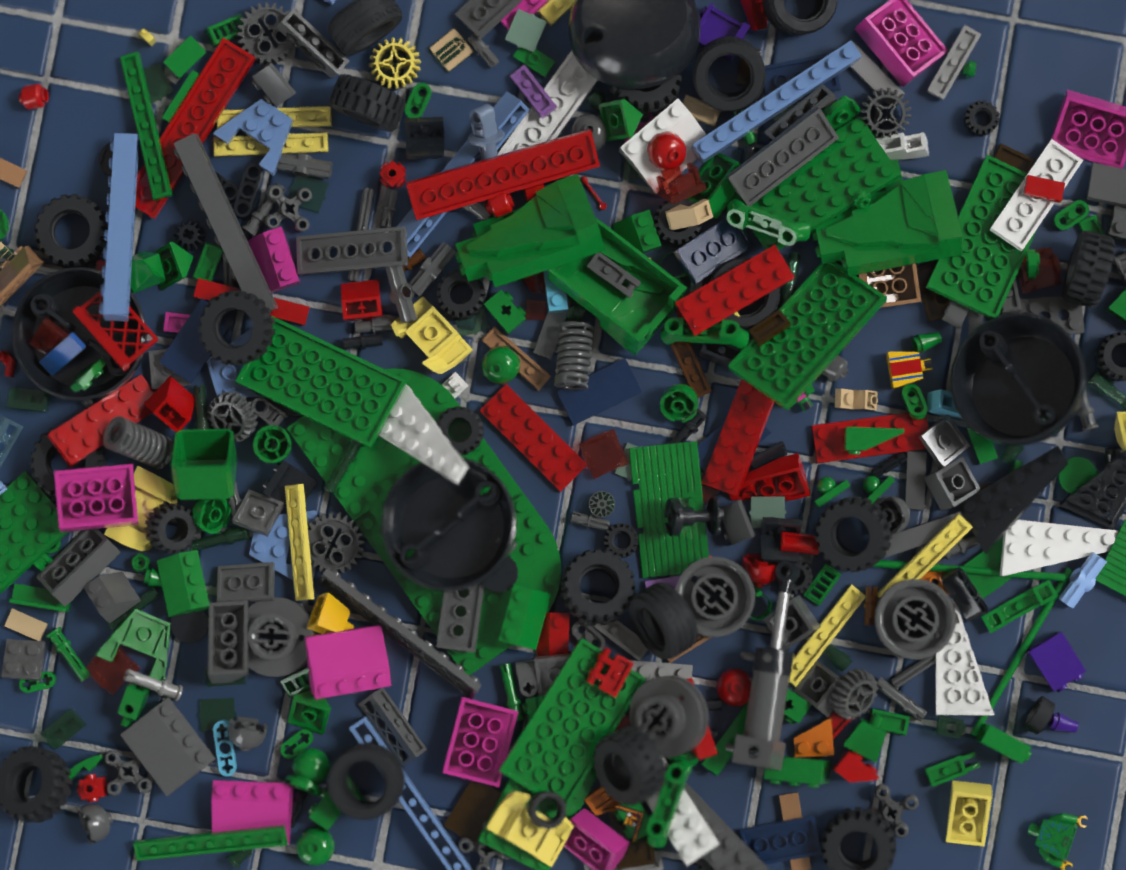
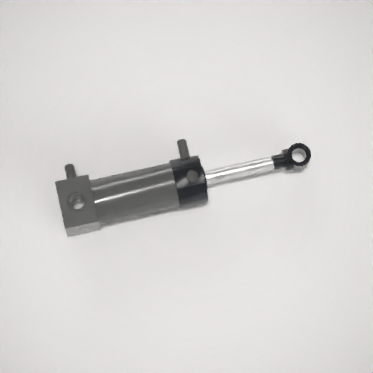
[725,561,800,770]

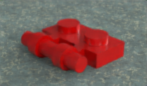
[586,647,634,697]

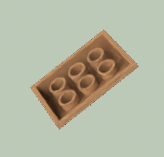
[0,245,45,307]
[859,264,921,307]

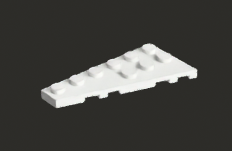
[379,385,468,484]
[935,599,994,715]

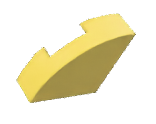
[138,29,156,46]

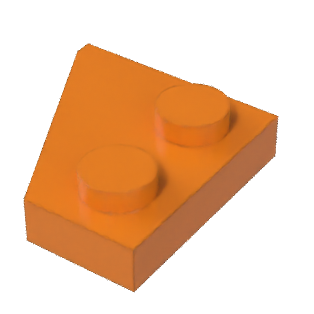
[794,718,834,757]
[584,786,621,815]

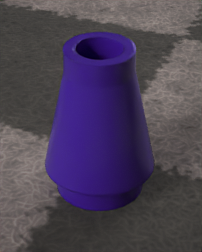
[1048,712,1079,733]

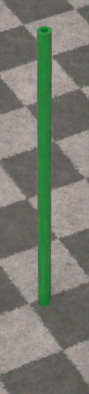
[872,560,1066,581]
[970,567,1073,737]

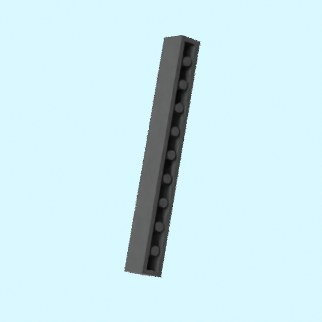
[173,134,279,312]

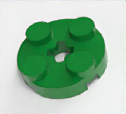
[823,96,860,130]

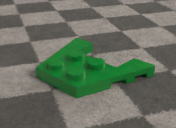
[95,608,171,681]

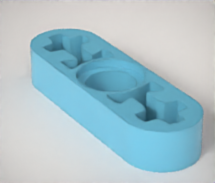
[213,720,237,777]

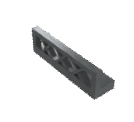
[359,688,427,767]

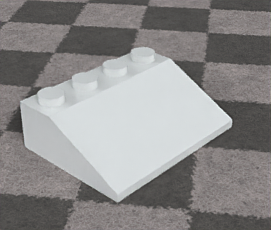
[619,99,706,194]

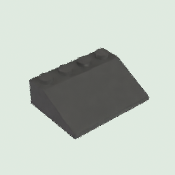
[120,697,216,796]

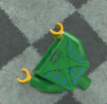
[1028,813,1088,870]

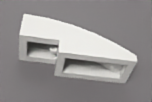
[876,132,929,160]

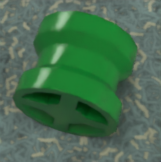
[34,553,53,571]

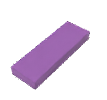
[510,65,557,119]

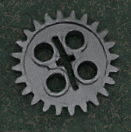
[237,2,296,64]
[308,512,365,573]

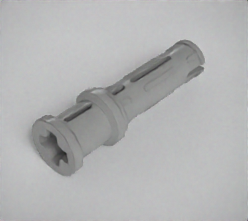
[124,669,183,702]

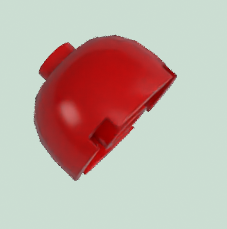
[647,131,686,171]
[742,553,779,587]
[716,668,752,707]

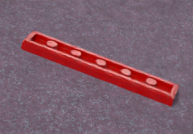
[193,278,310,325]

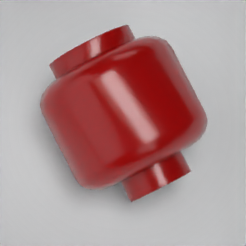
[19,84,49,110]
[485,193,515,218]

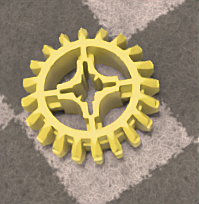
[369,38,421,89]

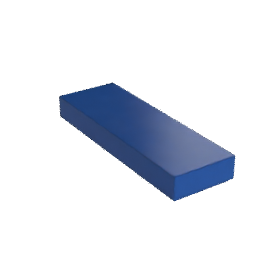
[39,332,86,376]

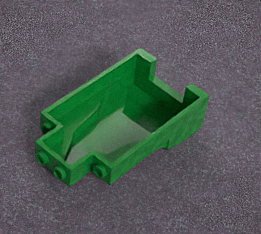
[811,170,962,276]
[454,174,605,287]
[547,218,687,356]

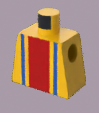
[886,351,933,389]

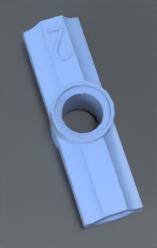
[1059,552,1107,608]

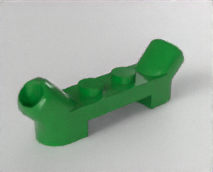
[727,198,811,246]
[660,317,749,349]
[647,759,692,848]

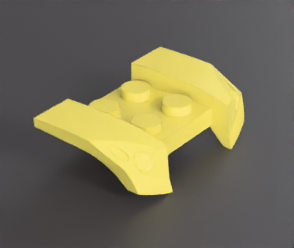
[391,297,473,374]
[104,466,178,551]
[486,791,573,867]

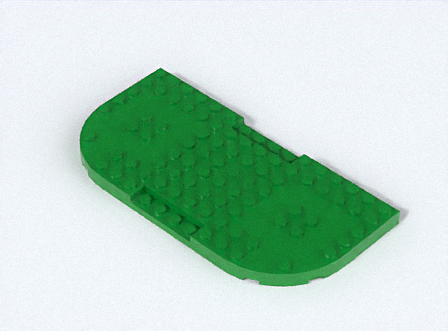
[287,369,561,676]

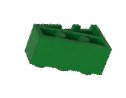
[764,756,831,788]

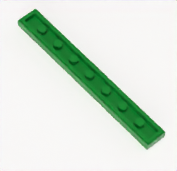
[120,51,173,201]
[133,825,288,861]

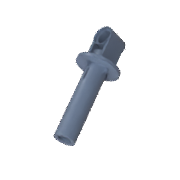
[468,104,504,160]

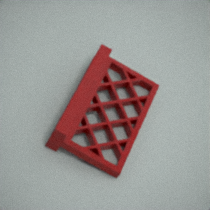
[73,290,159,372]

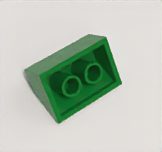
[681,153,741,219]
[156,550,210,617]
[499,584,551,650]

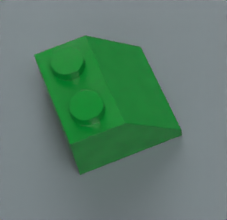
[613,210,662,254]

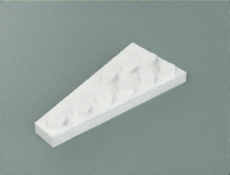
[1000,520,1118,576]

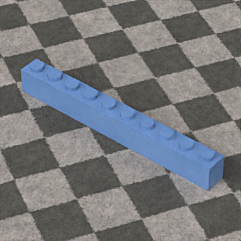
[691,41,862,164]
[397,92,530,257]
[100,133,139,321]
[349,716,473,870]

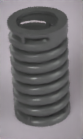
[554,321,595,391]
[103,416,174,469]

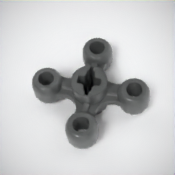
[264,184,312,232]
[104,750,152,796]
[872,784,919,838]
[458,820,512,870]

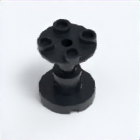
[664,497,724,536]

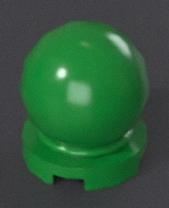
[284,748,330,797]

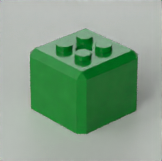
[171,429,237,500]

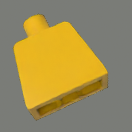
[306,592,354,634]

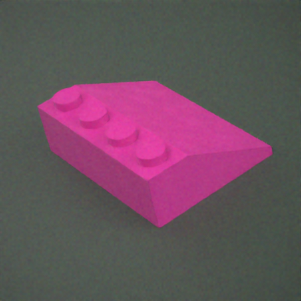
[855,0,948,88]
[1051,90,1126,169]
[54,464,139,532]
[305,625,391,699]
[442,696,518,787]
[212,780,294,845]

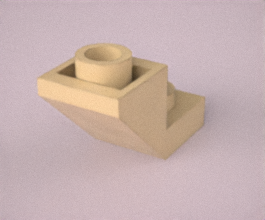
[665,199,713,230]
[835,388,878,411]

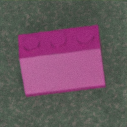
[248,227,301,293]
[564,808,629,870]

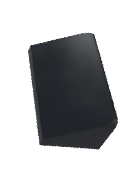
[750,441,788,470]

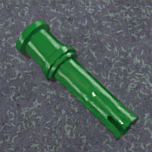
[46,627,91,682]
[499,663,525,721]

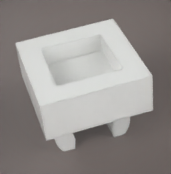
[442,372,469,399]

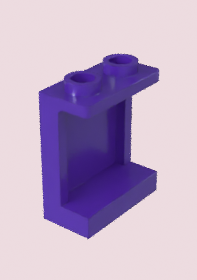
[699,3,750,62]
[1026,632,1086,692]

